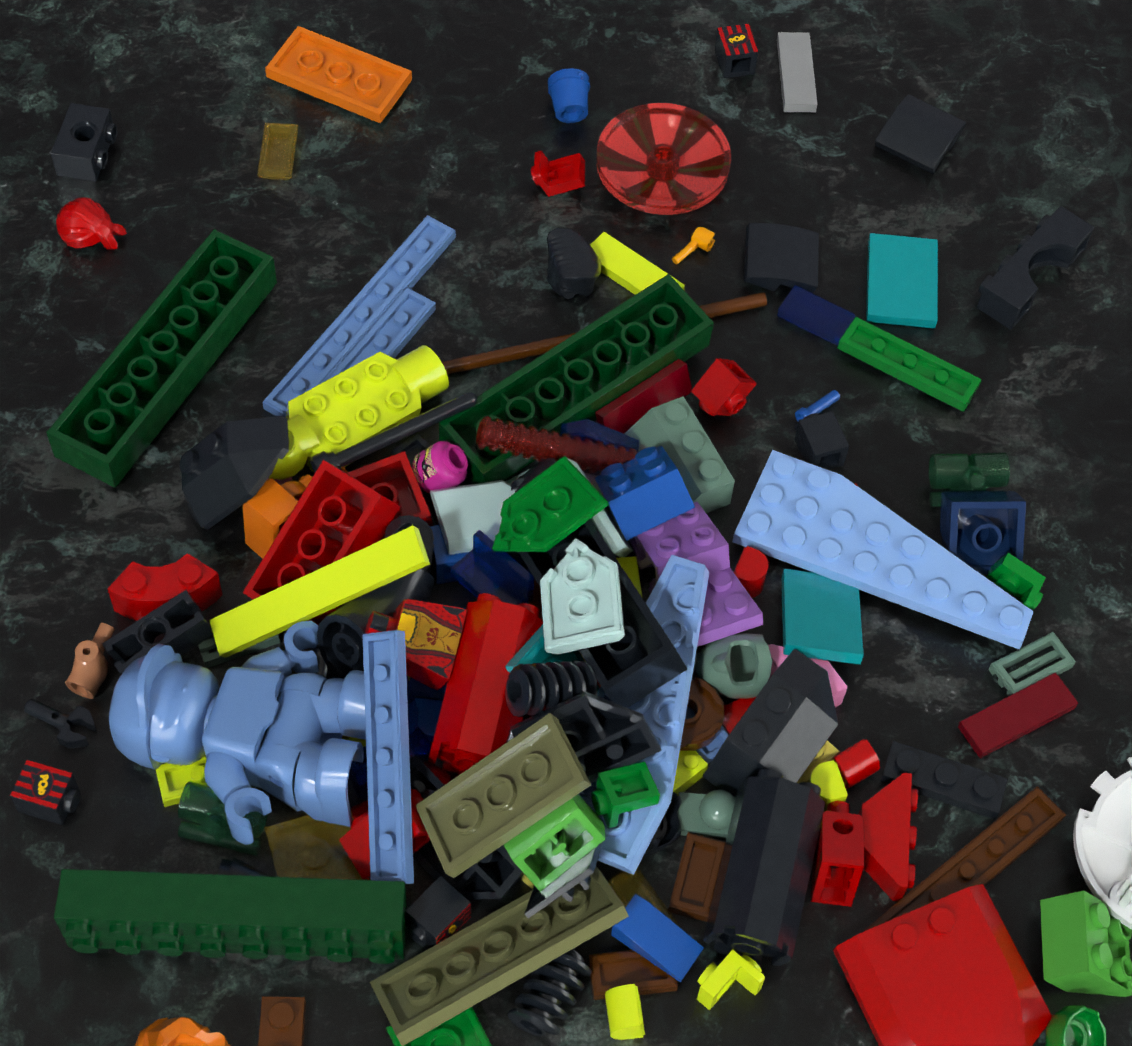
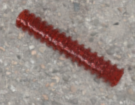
[476,416,641,474]

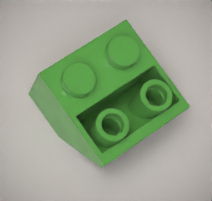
[504,794,606,892]
[1040,890,1132,997]

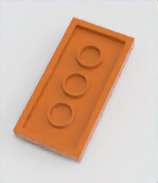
[265,26,412,124]

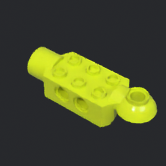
[269,345,449,480]

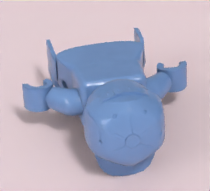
[109,621,366,845]

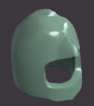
[694,633,772,699]

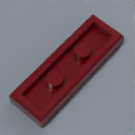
[595,359,692,445]
[958,672,1078,759]

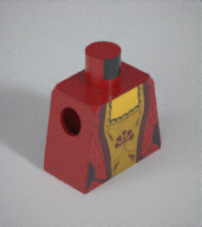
[365,599,467,690]

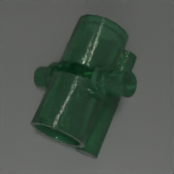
[929,452,1010,507]
[178,781,268,856]

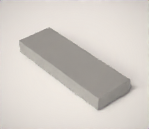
[777,32,817,112]

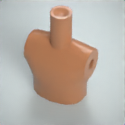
[65,623,115,699]

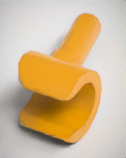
[672,227,715,265]

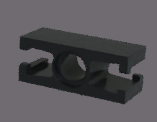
[102,590,213,675]

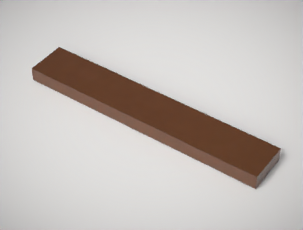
[864,786,1066,931]

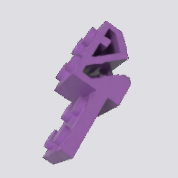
[630,502,763,647]

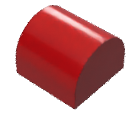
[734,546,768,598]
[832,739,880,790]

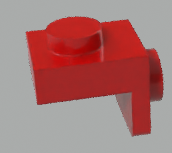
[531,150,585,197]

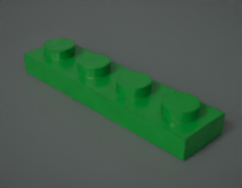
[837,317,982,412]

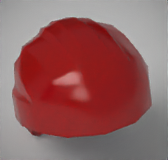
[56,197,127,249]

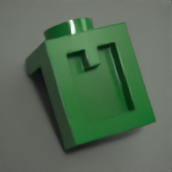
[986,553,1046,611]
[591,761,660,829]

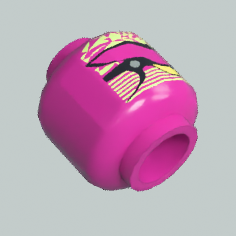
[412,441,468,494]

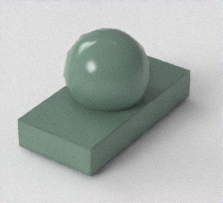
[678,789,736,839]

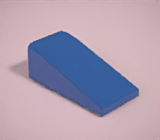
[611,894,704,983]

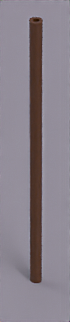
[442,292,767,375]

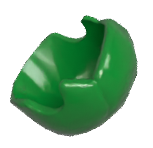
[1045,1005,1107,1046]

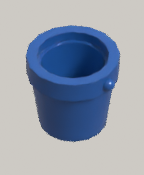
[547,68,590,123]

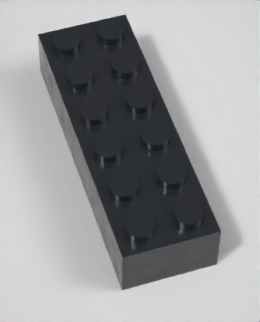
[519,519,687,708]

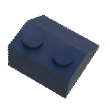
[940,491,1026,574]

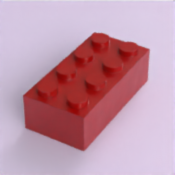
[243,460,401,626]

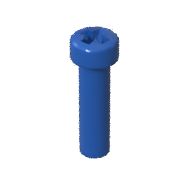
[795,390,840,422]

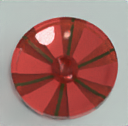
[596,103,731,215]

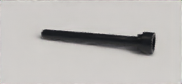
[309,392,478,473]

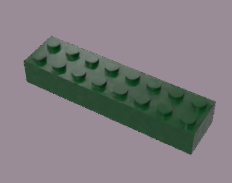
[46,229,277,488]
[439,274,714,484]
[54,869,407,964]

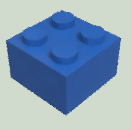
[594,445,695,541]

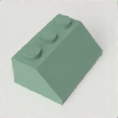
[616,396,735,513]

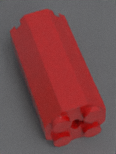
[428,593,543,776]

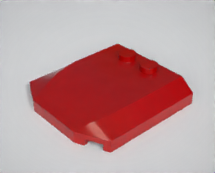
[833,884,1052,1046]

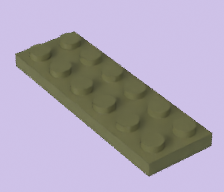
[370,866,629,1046]

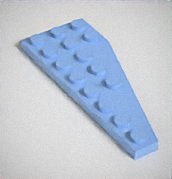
[732,450,1033,650]
[579,555,709,875]

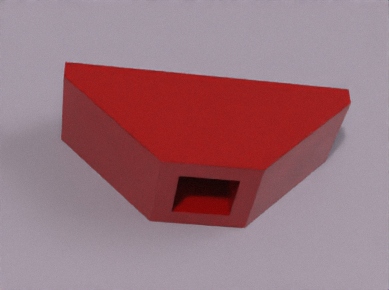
[858,773,918,902]

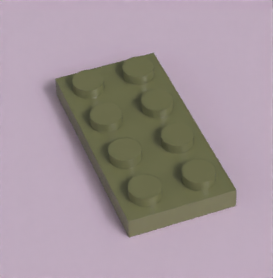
[415,713,591,878]

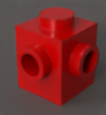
[691,358,757,416]

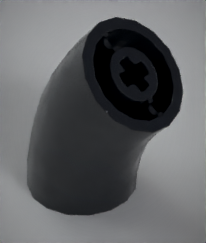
[317,569,435,679]

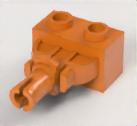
[243,467,348,559]

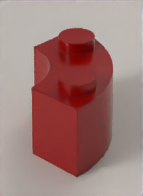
[107,553,223,621]

